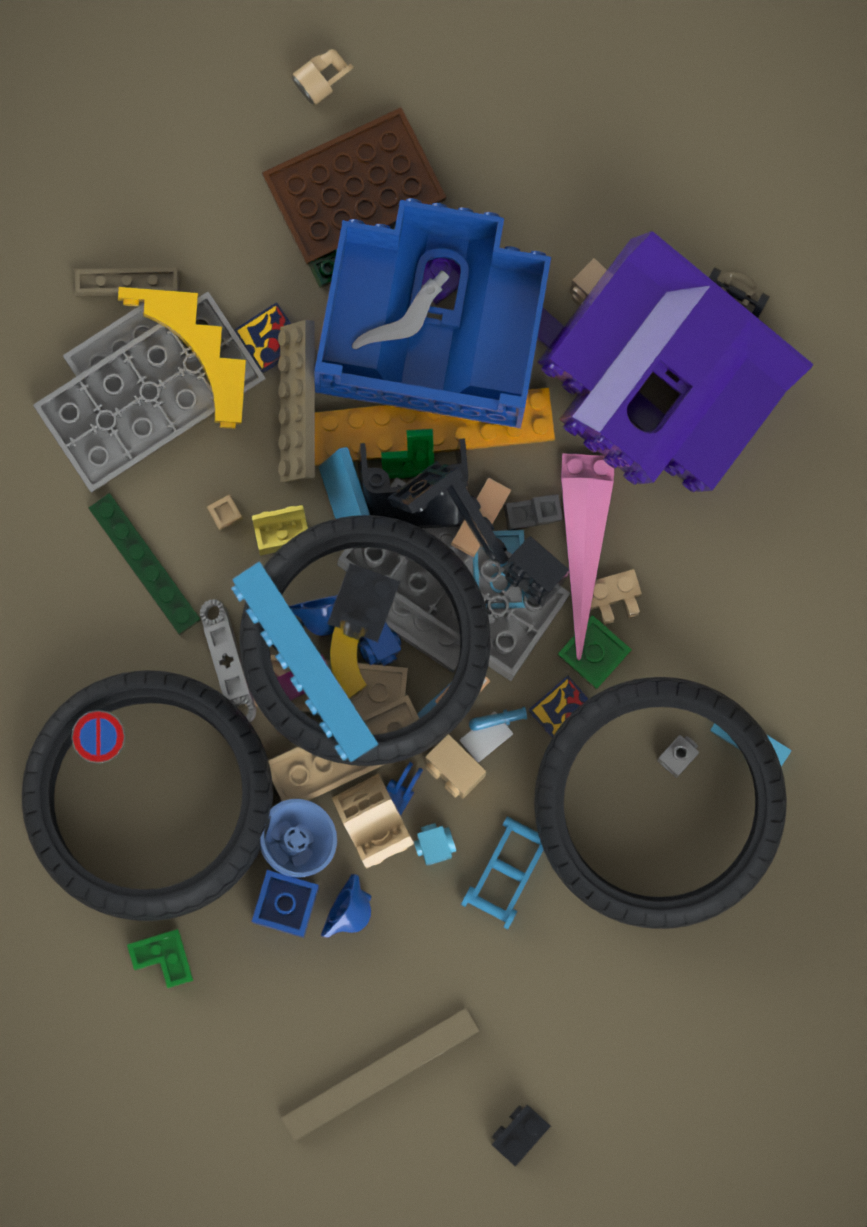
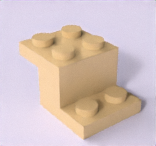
[332,773,414,869]

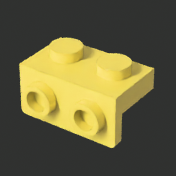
[252,505,308,556]

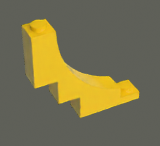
[118,287,246,429]

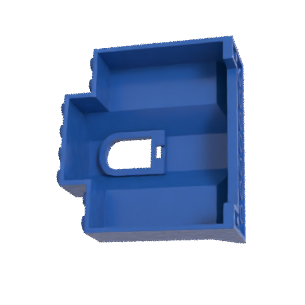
[314,198,551,429]

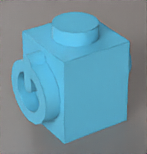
[414,823,456,866]

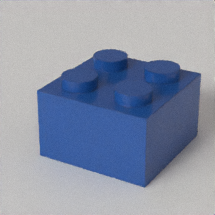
[252,870,319,938]

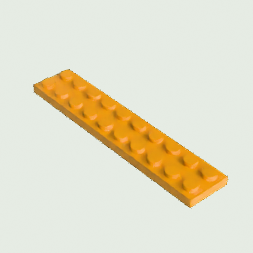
[315,388,555,466]

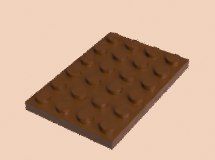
[262,107,447,265]

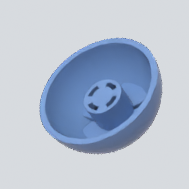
[260,799,337,877]

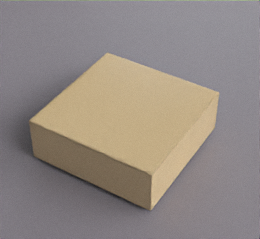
[207,494,242,531]

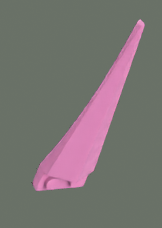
[561,453,614,661]

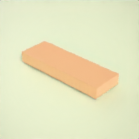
[451,478,511,557]

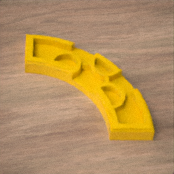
[330,627,368,699]

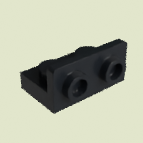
[491,1104,551,1167]

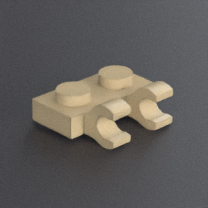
[590,569,642,625]

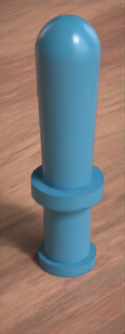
[469,706,528,731]

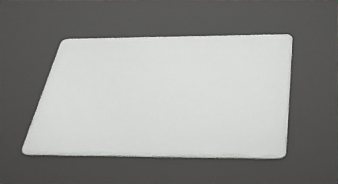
[460,712,513,762]

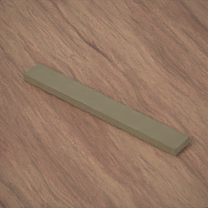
[281,1008,479,1141]

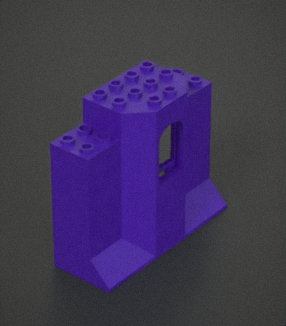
[538,231,814,492]

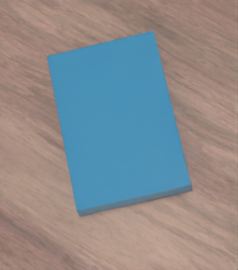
[319,447,370,519]

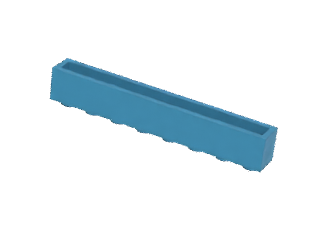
[231,562,378,763]

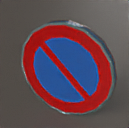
[71,710,126,764]

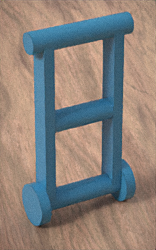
[461,816,543,930]

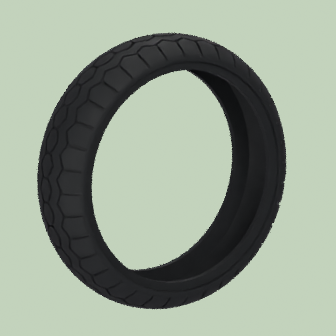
[239,515,491,766]
[22,670,273,921]
[534,677,787,929]

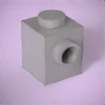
[657,735,700,778]

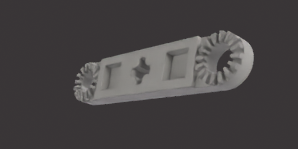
[200,599,257,723]

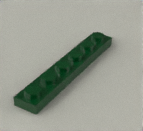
[88,493,201,635]

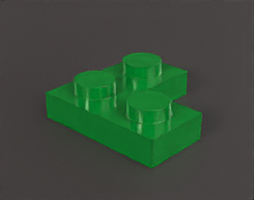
[381,429,434,479]
[127,929,194,989]

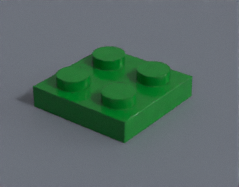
[557,615,632,690]

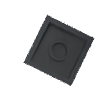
[503,536,570,607]

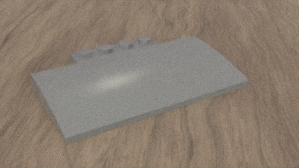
[33,292,266,493]
[337,478,571,681]

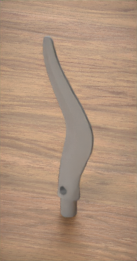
[352,271,449,350]

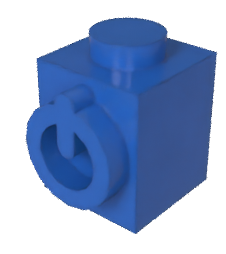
[358,622,401,666]

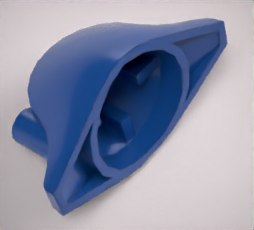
[289,595,338,636]
[320,874,372,938]

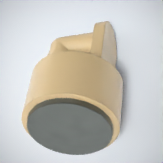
[292,49,354,105]

